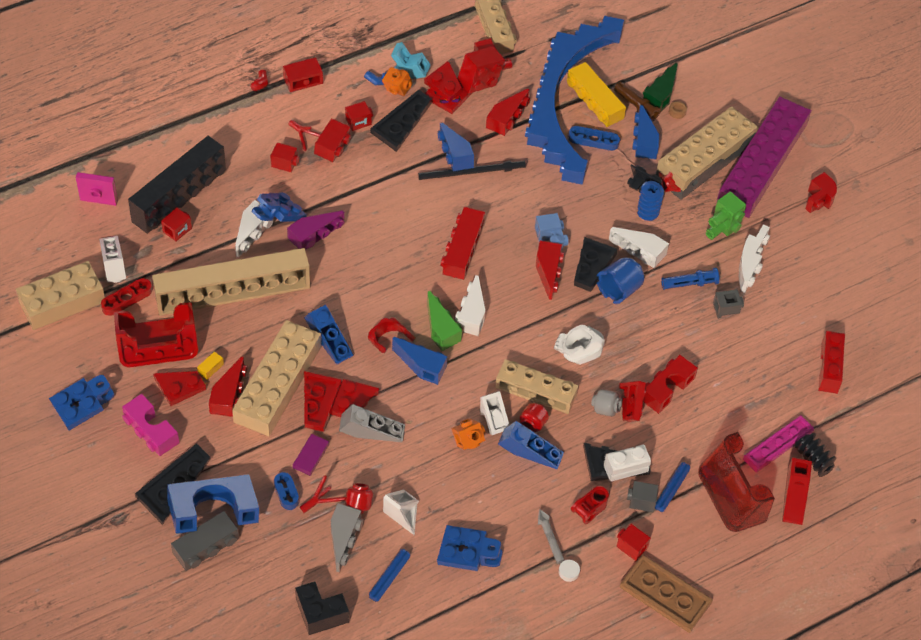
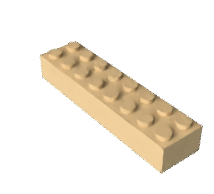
[152,248,310,316]

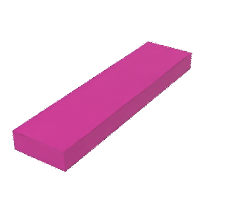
[743,415,814,473]

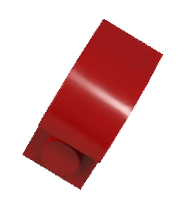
[805,172,837,213]

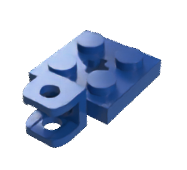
[251,192,307,222]
[49,375,115,431]
[437,525,503,571]

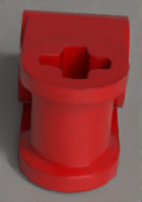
[571,486,609,524]

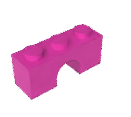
[122,394,179,456]

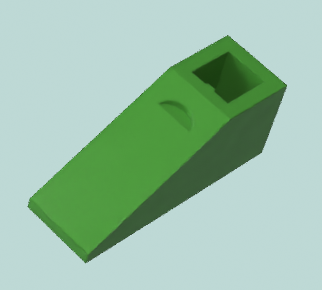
[427,291,463,351]

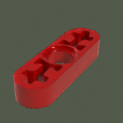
[101,278,152,316]

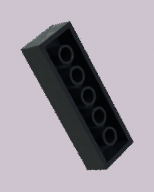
[128,135,226,234]

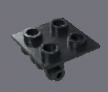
[627,164,665,195]

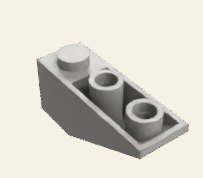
[339,404,405,442]
[330,503,364,572]

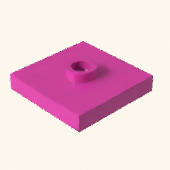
[76,172,118,206]

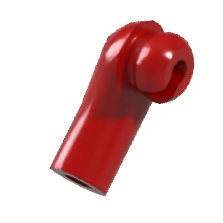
[250,70,268,91]

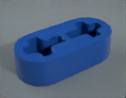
[274,472,299,510]

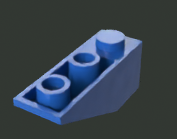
[632,105,659,159]
[437,123,474,171]
[304,305,354,365]
[392,337,447,385]
[498,421,564,469]

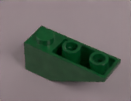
[643,63,678,112]

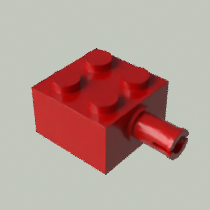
[457,46,513,93]

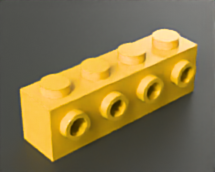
[567,62,626,127]

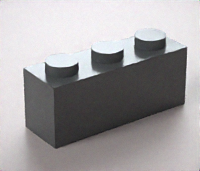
[171,511,239,571]

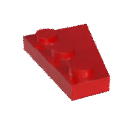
[304,371,342,432]

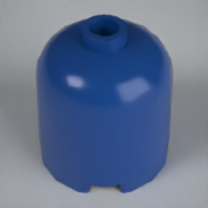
[597,258,645,304]

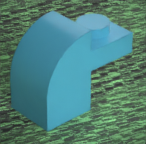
[391,42,431,79]

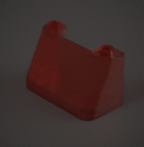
[698,432,775,532]

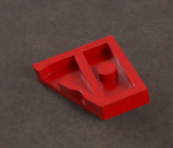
[424,61,462,102]
[153,371,206,406]
[331,379,379,417]
[619,381,646,422]

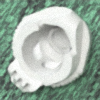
[554,325,605,365]

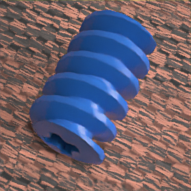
[637,181,664,221]

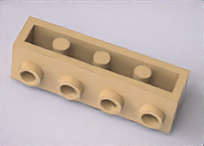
[475,0,516,54]
[495,359,578,414]

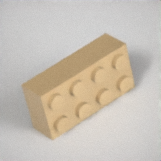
[16,261,105,330]

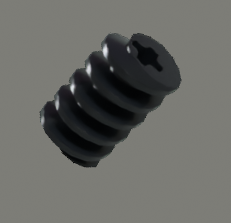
[794,433,837,477]

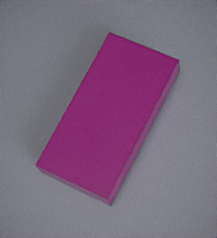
[293,434,329,476]

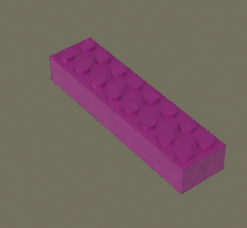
[716,96,812,218]

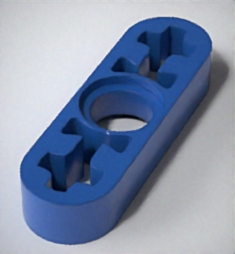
[568,126,620,151]

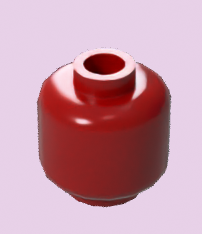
[519,403,549,432]
[345,483,373,515]

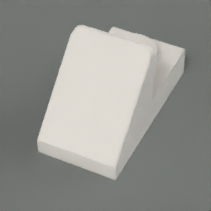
[480,391,509,435]

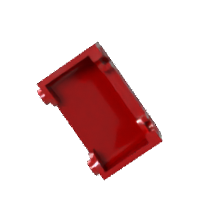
[114,302,198,367]

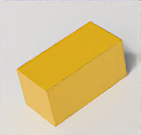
[197,352,224,380]

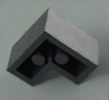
[295,582,349,635]

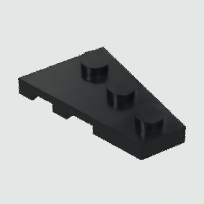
[583,443,651,481]

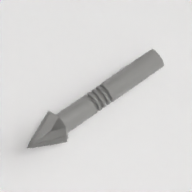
[538,509,564,564]

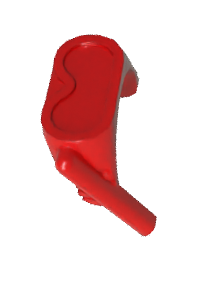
[368,317,416,353]

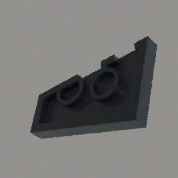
[574,237,617,292]

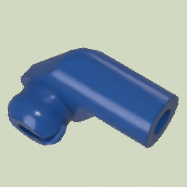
[364,71,386,85]

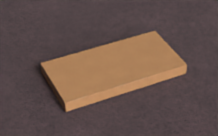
[620,555,713,633]

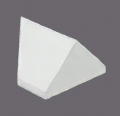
[383,490,419,535]

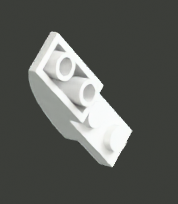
[739,224,770,293]

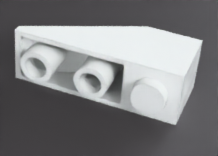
[235,200,273,258]
[609,227,669,268]
[455,275,485,336]

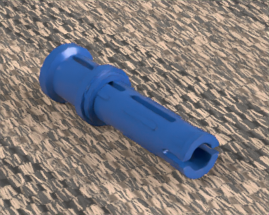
[661,268,719,290]

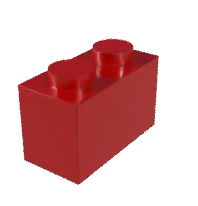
[283,57,323,92]
[314,118,352,162]

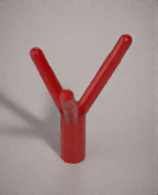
[289,120,321,151]
[300,475,346,513]

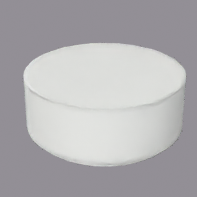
[559,560,580,582]

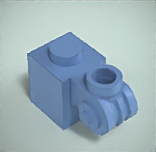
[535,213,569,251]

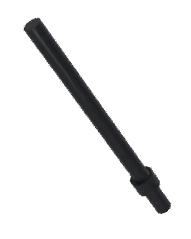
[418,160,526,180]

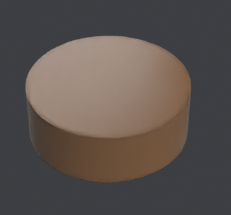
[669,101,687,119]

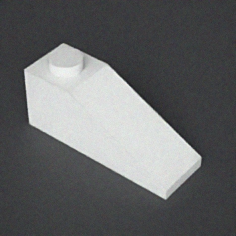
[99,236,126,283]

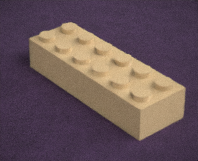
[232,320,322,437]

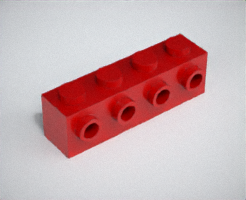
[440,207,485,280]

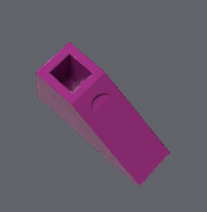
[287,210,345,250]

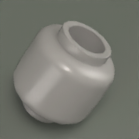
[591,389,622,417]

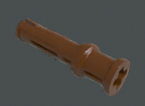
[614,82,661,121]

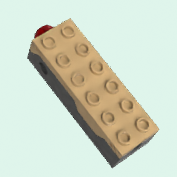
[656,106,758,200]

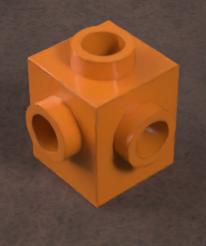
[382,67,413,96]
[451,419,486,450]

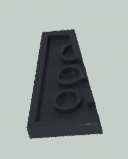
[370,90,432,152]
[135,444,210,525]

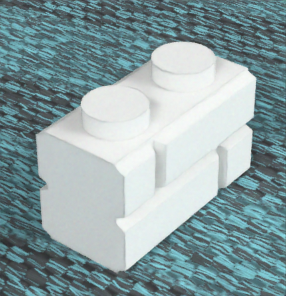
[604,444,651,482]

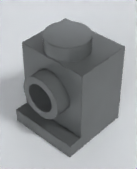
[713,290,744,318]

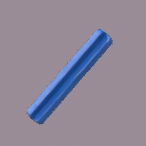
[655,462,690,512]
[369,549,410,602]

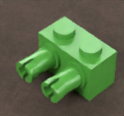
[706,191,746,240]

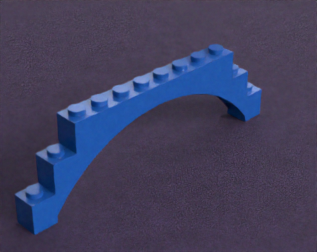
[525,16,624,185]

